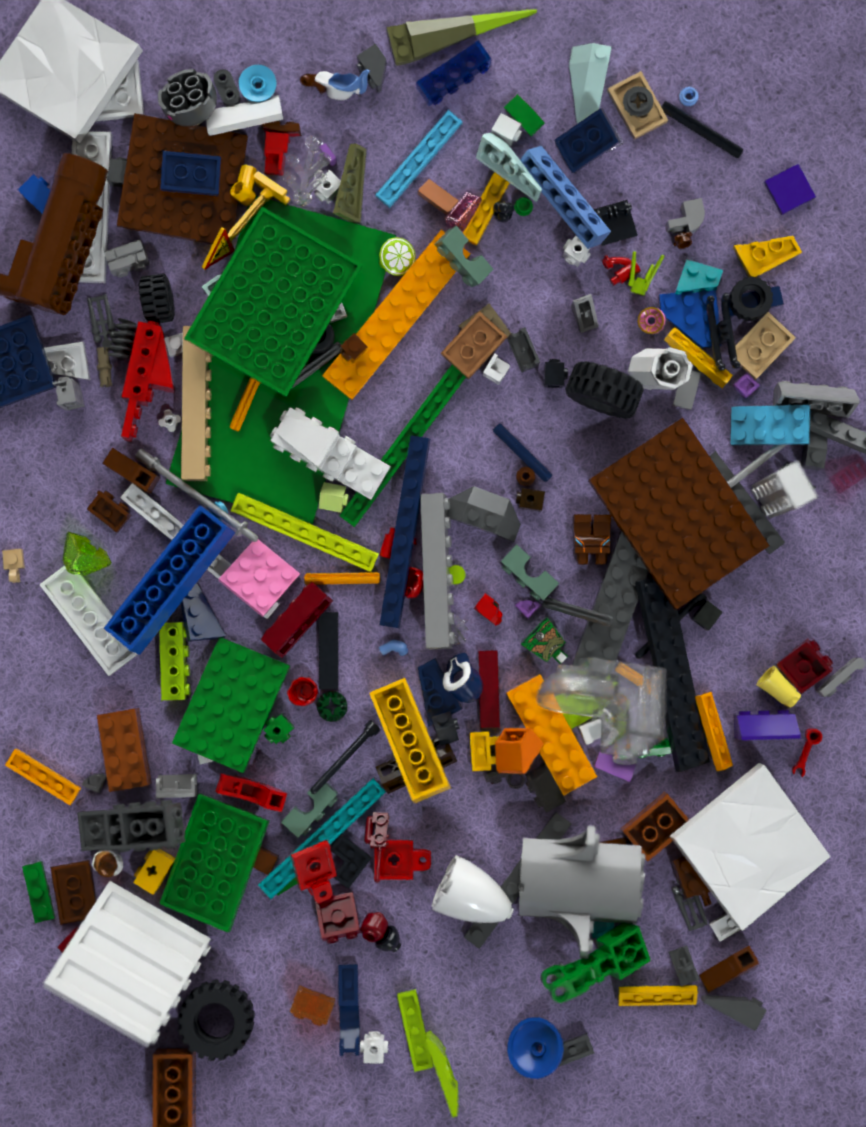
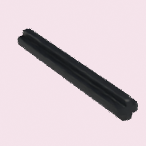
[661,101,744,158]

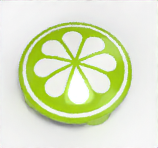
[379,237,416,276]

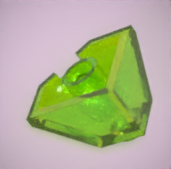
[62,531,112,576]

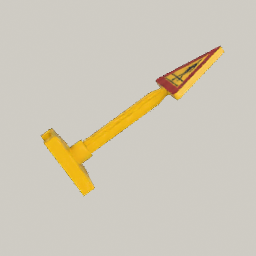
[202,171,290,270]

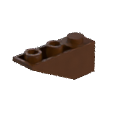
[102,448,160,494]
[699,945,760,993]

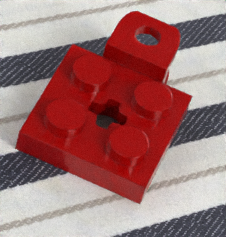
[291,840,337,903]
[374,840,431,880]

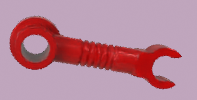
[792,728,822,777]

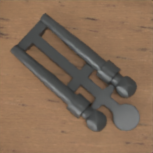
[87,294,117,348]
[672,878,708,931]

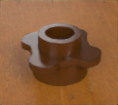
[673,232,692,249]

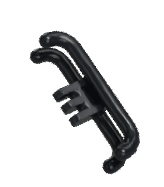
[706,293,741,371]

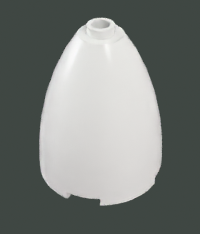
[432,855,514,923]

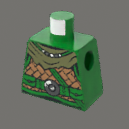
[521,617,568,664]

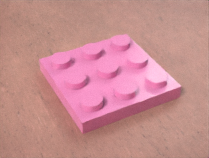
[218,539,300,617]

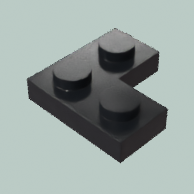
[330,834,372,889]

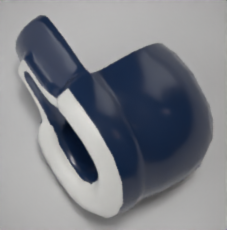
[442,653,483,703]

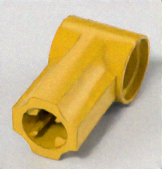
[230,165,257,206]

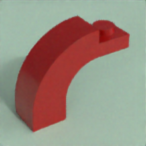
[215,773,287,812]

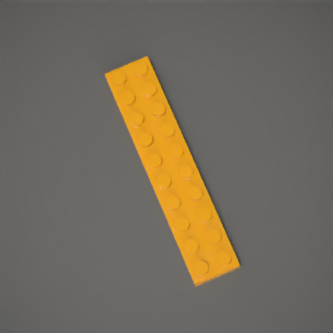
[322,229,471,400]

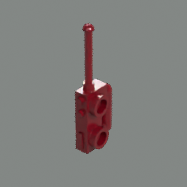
[364,812,390,883]

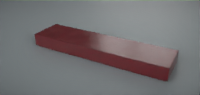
[478,650,500,728]

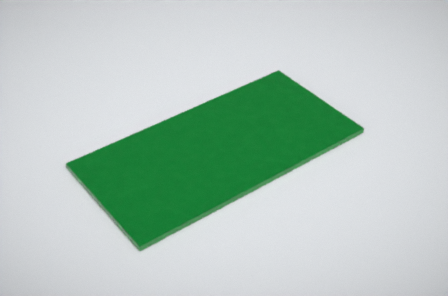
[166,196,396,525]

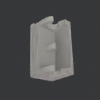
[156,774,198,798]

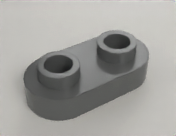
[213,69,241,106]

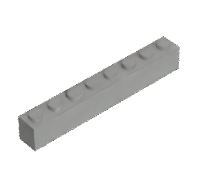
[421,493,455,650]

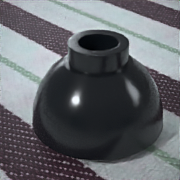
[375,926,401,952]

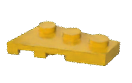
[733,236,802,278]

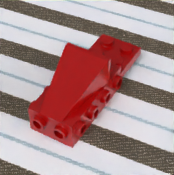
[121,321,175,442]

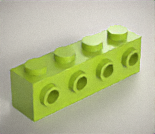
[159,622,191,701]

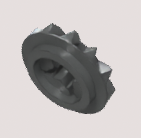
[623,86,653,117]

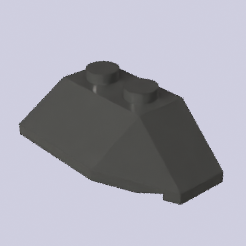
[447,486,521,542]

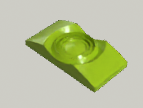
[426,1030,458,1118]

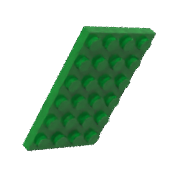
[172,637,290,773]
[159,793,270,933]

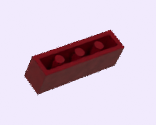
[260,581,333,658]

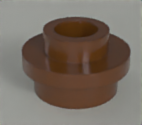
[516,467,535,486]

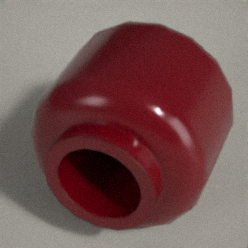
[360,912,388,942]

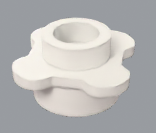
[158,410,181,432]

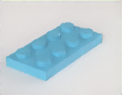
[731,405,810,446]

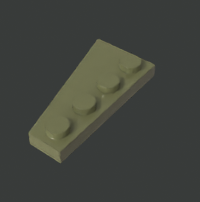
[333,143,367,224]

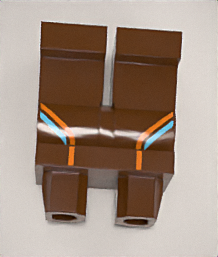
[573,514,611,565]

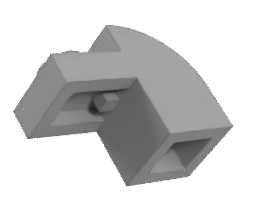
[665,198,705,234]

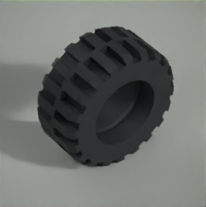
[565,361,644,419]
[177,980,255,1061]

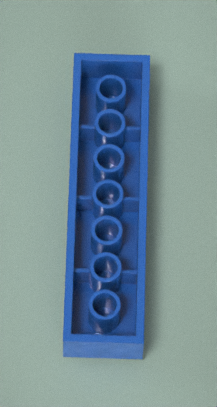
[104,505,236,655]

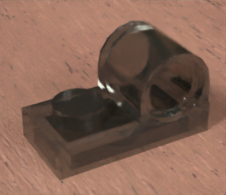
[484,770,525,789]

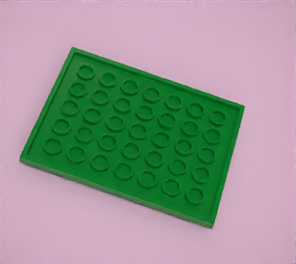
[184,207,363,397]

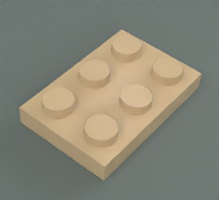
[607,71,668,140]
[728,312,796,380]

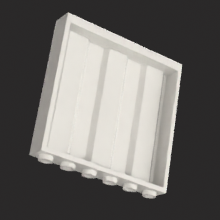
[43,881,211,1048]

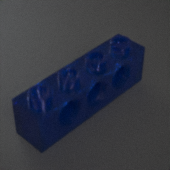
[416,40,492,106]

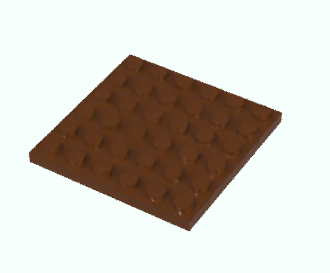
[117,113,248,244]

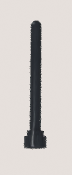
[635,593,708,659]
[310,720,381,794]

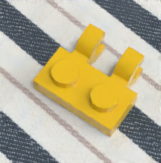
[470,731,499,771]

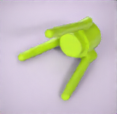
[628,251,665,296]

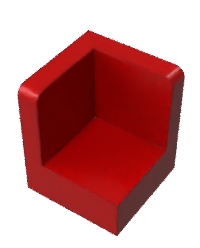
[264,132,290,153]
[264,149,286,176]

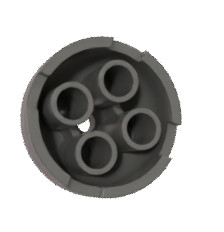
[158,69,217,126]

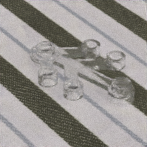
[282,135,331,206]

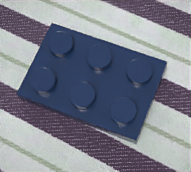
[554,108,621,173]
[161,151,221,196]

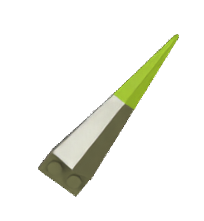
[386,9,537,66]

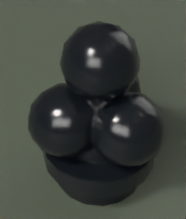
[493,202,515,223]

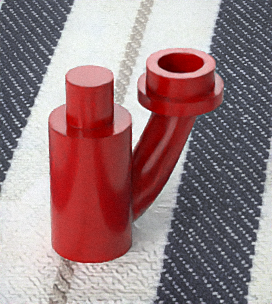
[601,255,641,286]
[379,527,417,559]

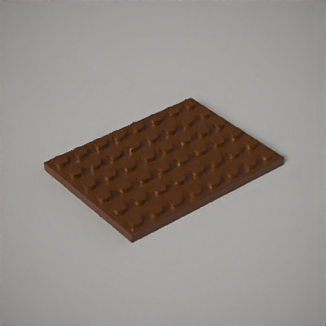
[588,418,770,610]

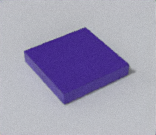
[764,164,816,215]

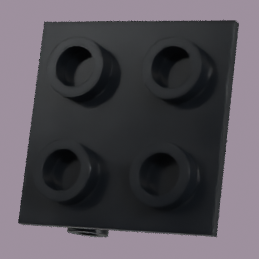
[593,200,638,246]

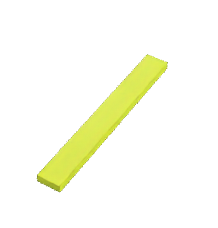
[231,493,379,572]

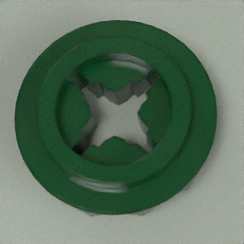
[317,691,347,722]

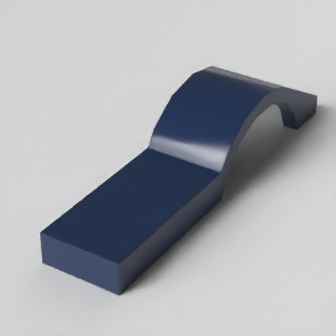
[338,964,360,1056]

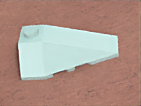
[569,43,611,124]
[476,133,542,201]

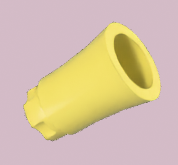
[757,666,801,708]

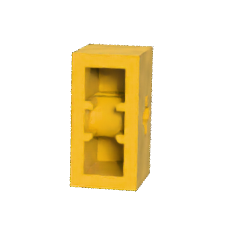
[133,849,175,895]

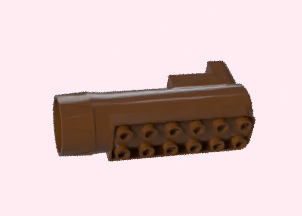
[0,153,108,315]

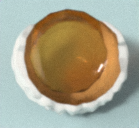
[92,849,123,877]

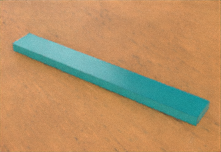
[258,778,386,900]

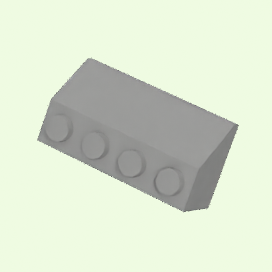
[773,381,860,418]

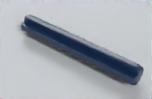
[493,423,552,482]

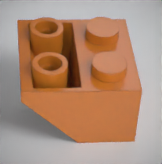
[495,728,544,774]

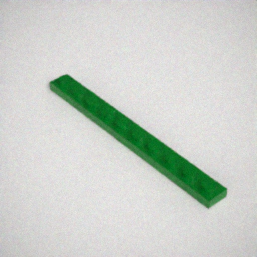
[339,365,466,528]

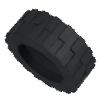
[729,276,773,321]

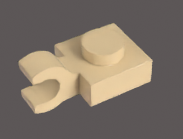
[2,549,25,583]

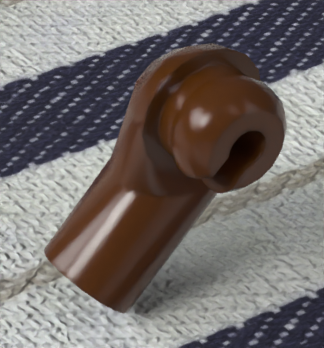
[300,74,327,94]

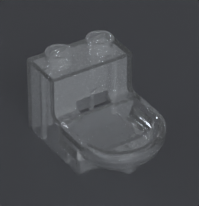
[536,658,666,765]

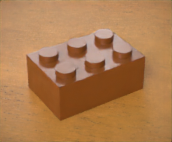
[620,792,689,861]

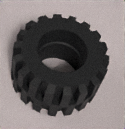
[139,273,175,323]

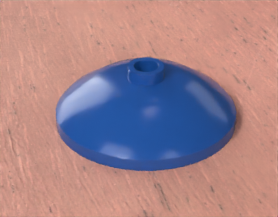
[507,1017,564,1079]

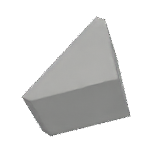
[571,294,599,333]

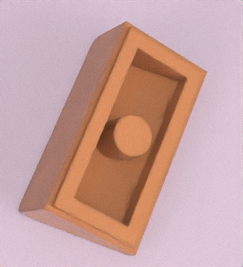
[418,179,459,216]

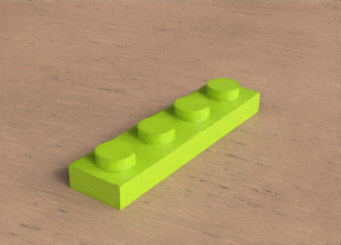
[397,989,433,1072]

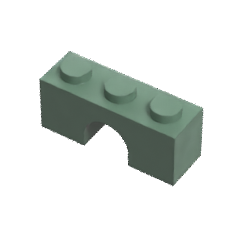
[434,226,493,287]
[500,544,559,601]
[281,783,338,838]

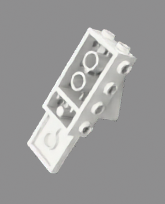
[270,407,390,500]

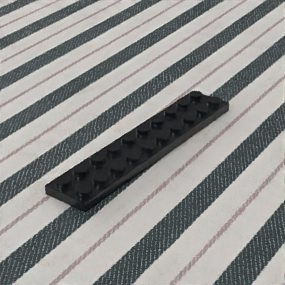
[635,577,710,772]

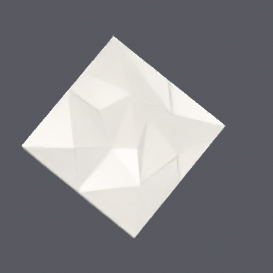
[0,0,143,144]
[670,763,831,931]

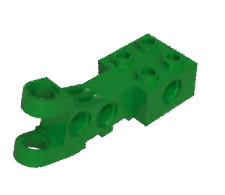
[540,923,651,1003]

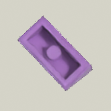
[593,748,636,782]

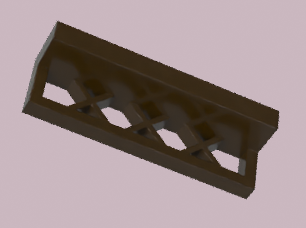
[375,738,457,794]

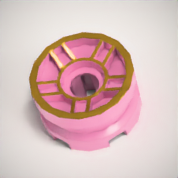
[637,307,666,334]

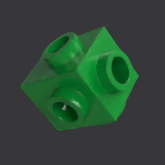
[264,713,295,744]

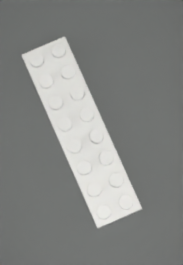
[72,131,112,283]

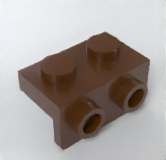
[87,490,132,533]

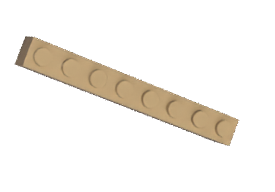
[181,326,212,481]

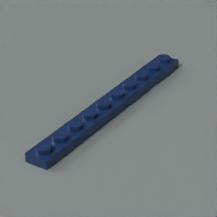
[379,436,431,629]

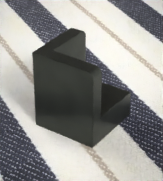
[691,600,722,631]

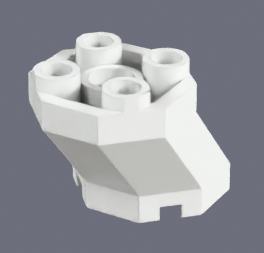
[628,347,693,390]

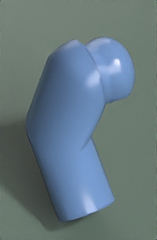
[379,639,408,656]

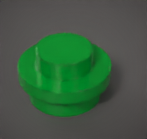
[514,197,533,216]

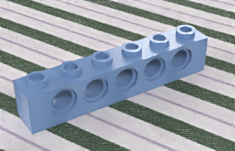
[520,146,611,249]

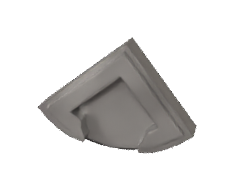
[81,774,107,793]

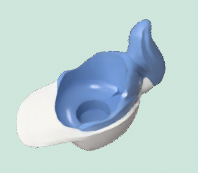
[315,70,370,100]

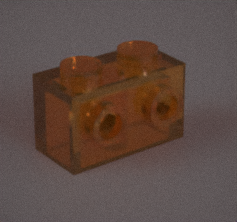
[290,985,336,1026]

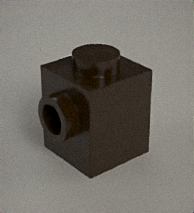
[516,488,545,512]

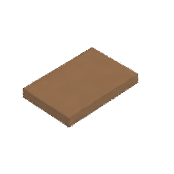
[441,311,508,379]

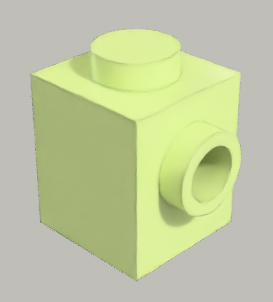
[319,482,349,512]

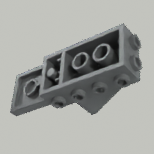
[77,800,185,852]

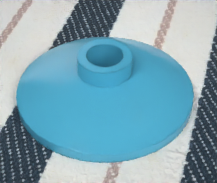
[239,65,277,102]

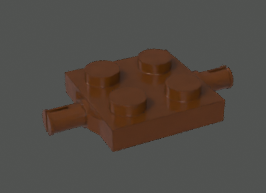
[671,855,712,907]

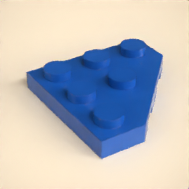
[659,290,722,348]

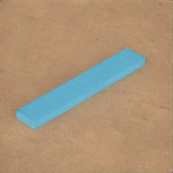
[375,110,463,208]

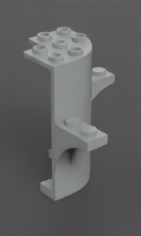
[519,826,645,959]

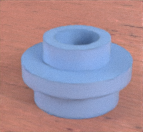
[679,87,698,106]

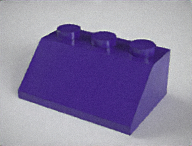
[734,710,801,740]

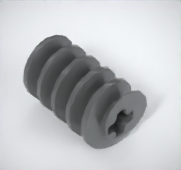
[107,318,137,361]

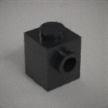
[543,359,568,388]
[432,712,460,746]

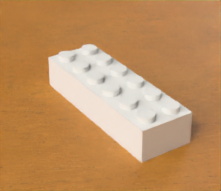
[751,461,817,519]

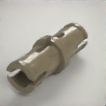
[96,347,112,387]

